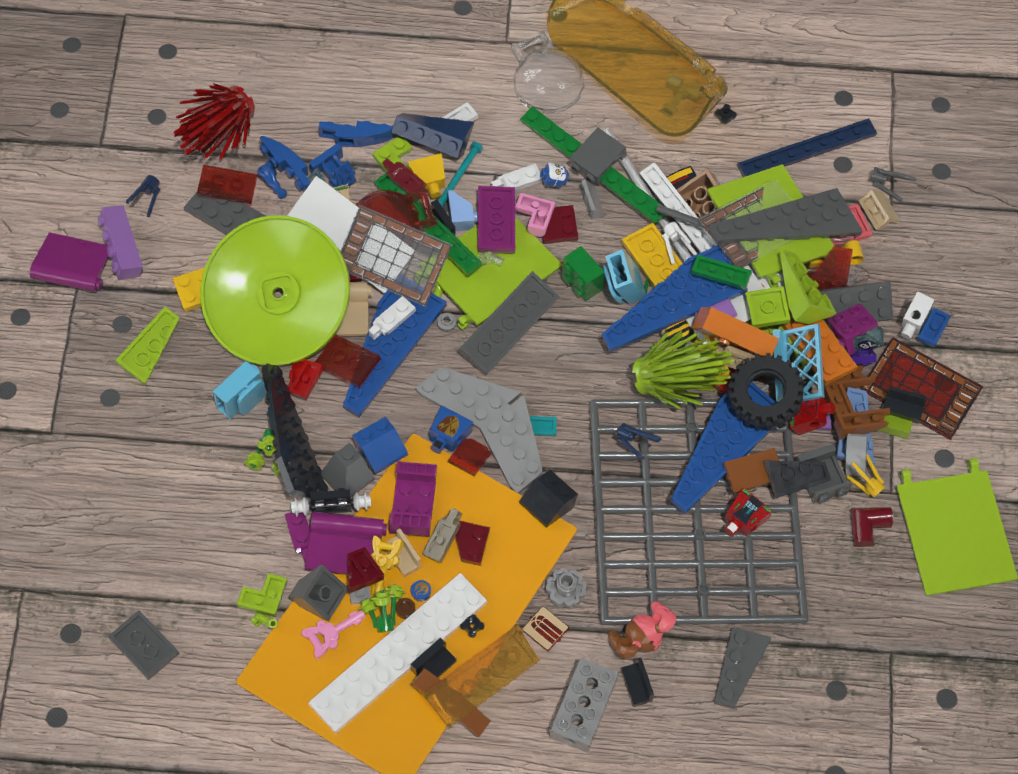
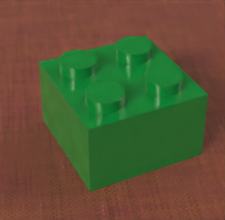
[562,246,605,302]

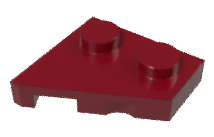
[456,521,490,566]
[347,547,384,593]

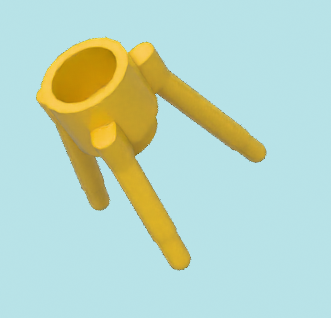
[846,453,885,498]

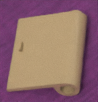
[334,282,372,336]

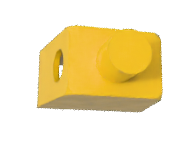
[408,153,445,199]

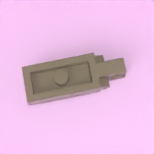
[423,508,462,564]

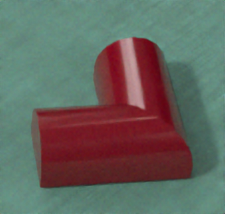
[850,507,893,547]

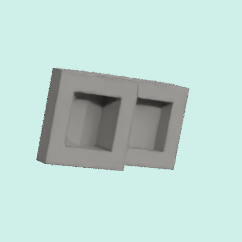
[846,433,867,476]

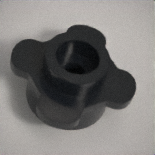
[715,104,737,123]
[460,614,485,638]

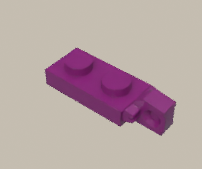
[285,512,310,563]

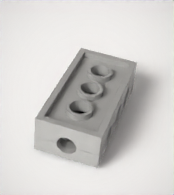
[550,658,619,753]

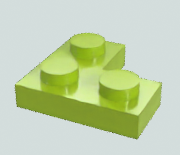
[372,136,412,172]
[237,573,288,617]

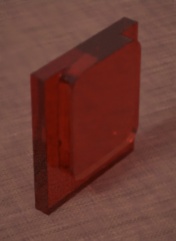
[448,438,492,477]

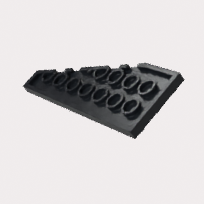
[262,363,328,498]

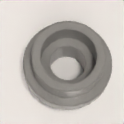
[438,313,456,331]

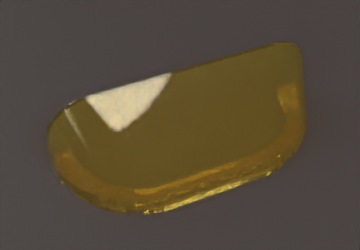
[547,0,728,137]

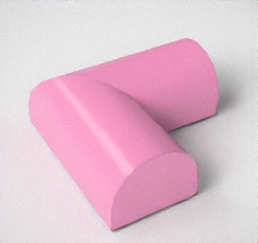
[515,193,556,237]

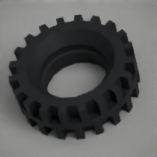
[729,353,804,431]

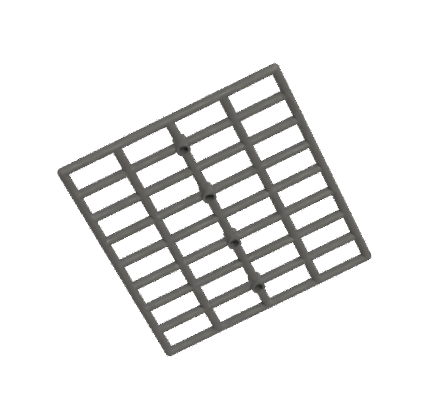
[590,399,808,625]

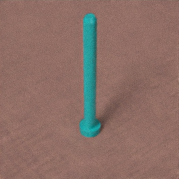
[438,141,483,207]

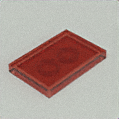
[197,165,258,204]
[315,334,381,388]

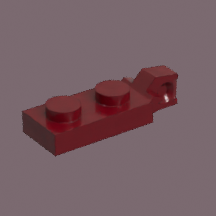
[382,158,427,199]

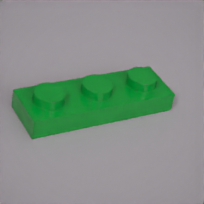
[691,255,752,290]

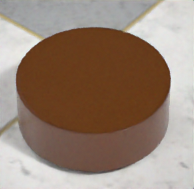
[396,598,416,619]

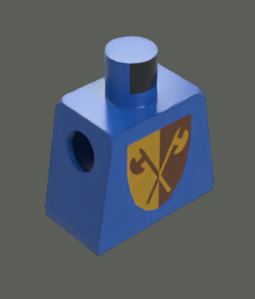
[430,405,473,454]

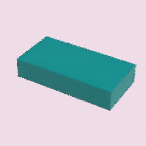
[529,416,557,437]

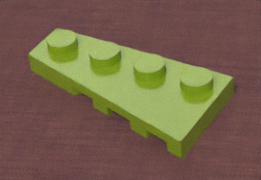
[115,306,180,386]

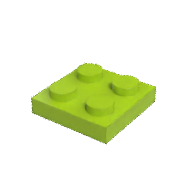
[746,286,791,328]

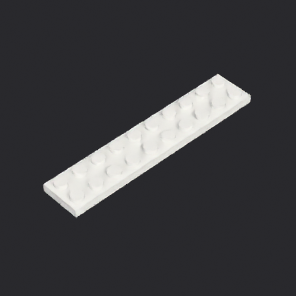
[308,573,487,734]

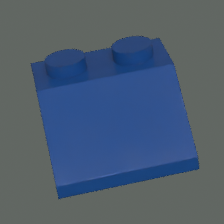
[352,417,409,474]

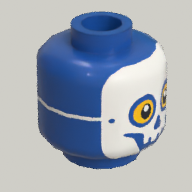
[540,163,569,188]

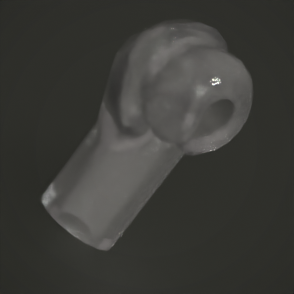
[477,251,505,267]

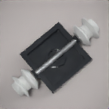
[291,488,371,517]

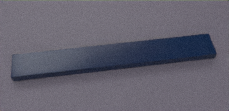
[737,118,877,177]

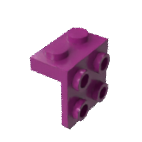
[827,304,878,355]

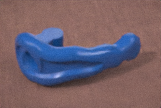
[257,161,287,199]

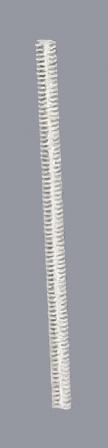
[603,128,692,262]

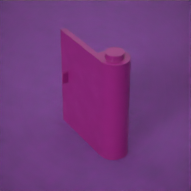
[30,232,109,293]
[305,511,387,575]

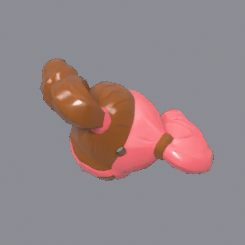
[608,601,677,659]

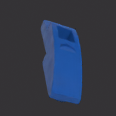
[319,121,394,147]
[259,136,311,192]

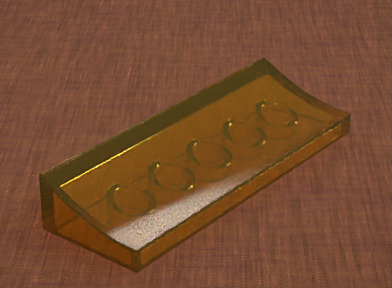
[424,624,540,729]

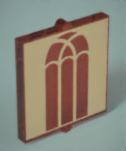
[521,606,570,652]

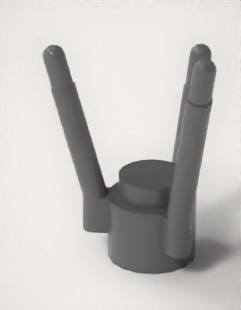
[870,167,916,202]

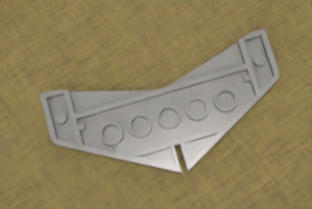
[415,368,542,494]

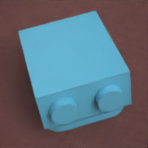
[603,249,646,304]
[213,361,266,420]

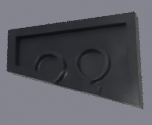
[763,460,831,498]

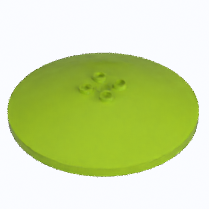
[200,215,350,366]

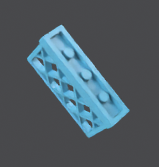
[773,324,824,403]

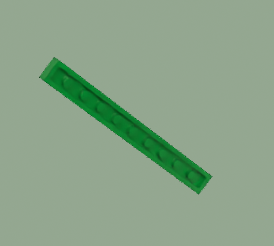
[520,106,665,225]

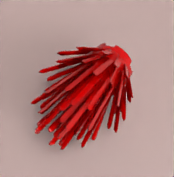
[173,83,255,160]

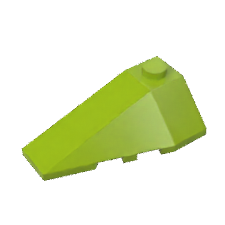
[780,250,836,324]

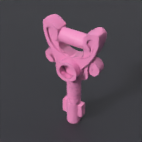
[301,610,365,660]

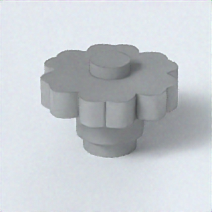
[546,568,587,608]

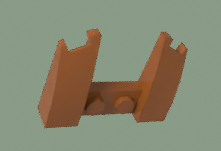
[816,366,890,439]

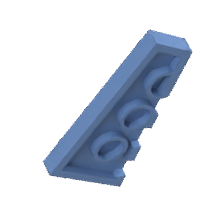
[836,387,875,466]

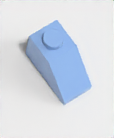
[448,190,478,231]

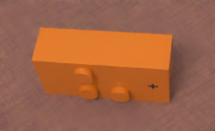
[692,307,779,357]

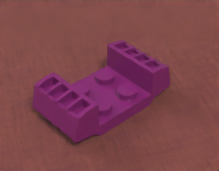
[390,461,437,537]

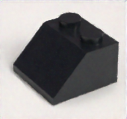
[519,469,578,528]

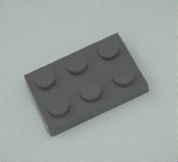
[108,610,179,680]

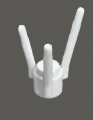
[662,222,697,264]

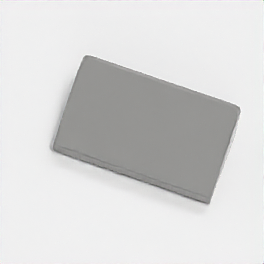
[581,179,604,220]

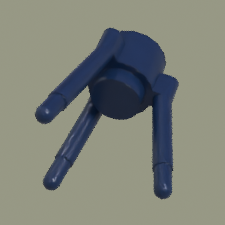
[126,175,160,217]
[617,423,662,460]

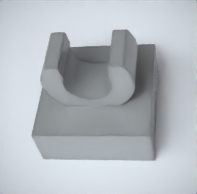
[350,586,371,605]

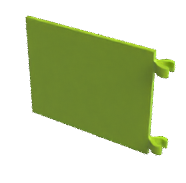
[707,164,838,288]
[414,217,563,330]
[896,457,1018,596]

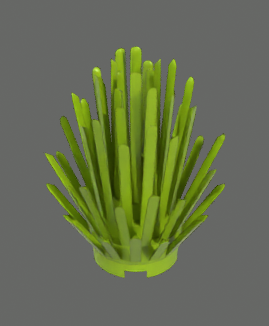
[632,330,734,409]

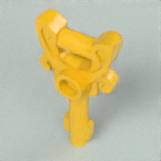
[371,536,404,596]

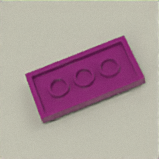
[478,186,516,253]

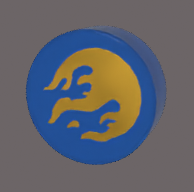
[411,580,431,601]

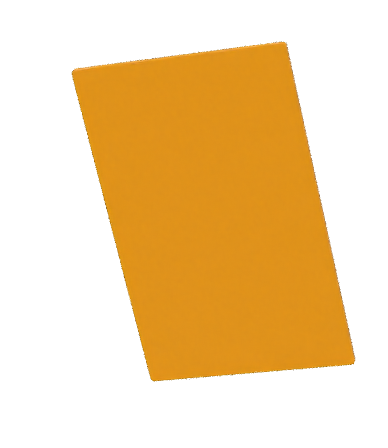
[236,434,577,774]

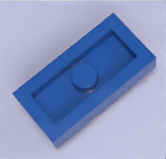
[917,308,951,348]

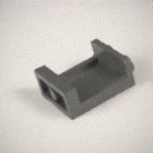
[570,127,627,186]
[796,444,852,504]

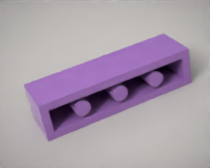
[98,205,143,280]

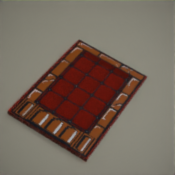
[860,337,983,440]

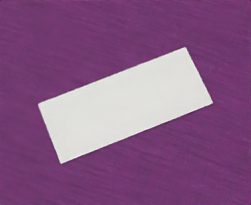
[287,176,415,293]

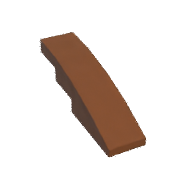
[411,668,491,737]

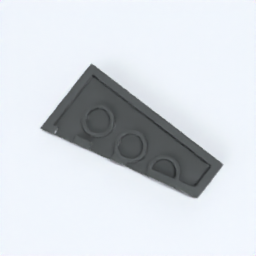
[714,627,772,709]

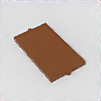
[723,448,779,493]

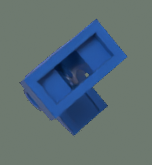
[309,143,356,188]

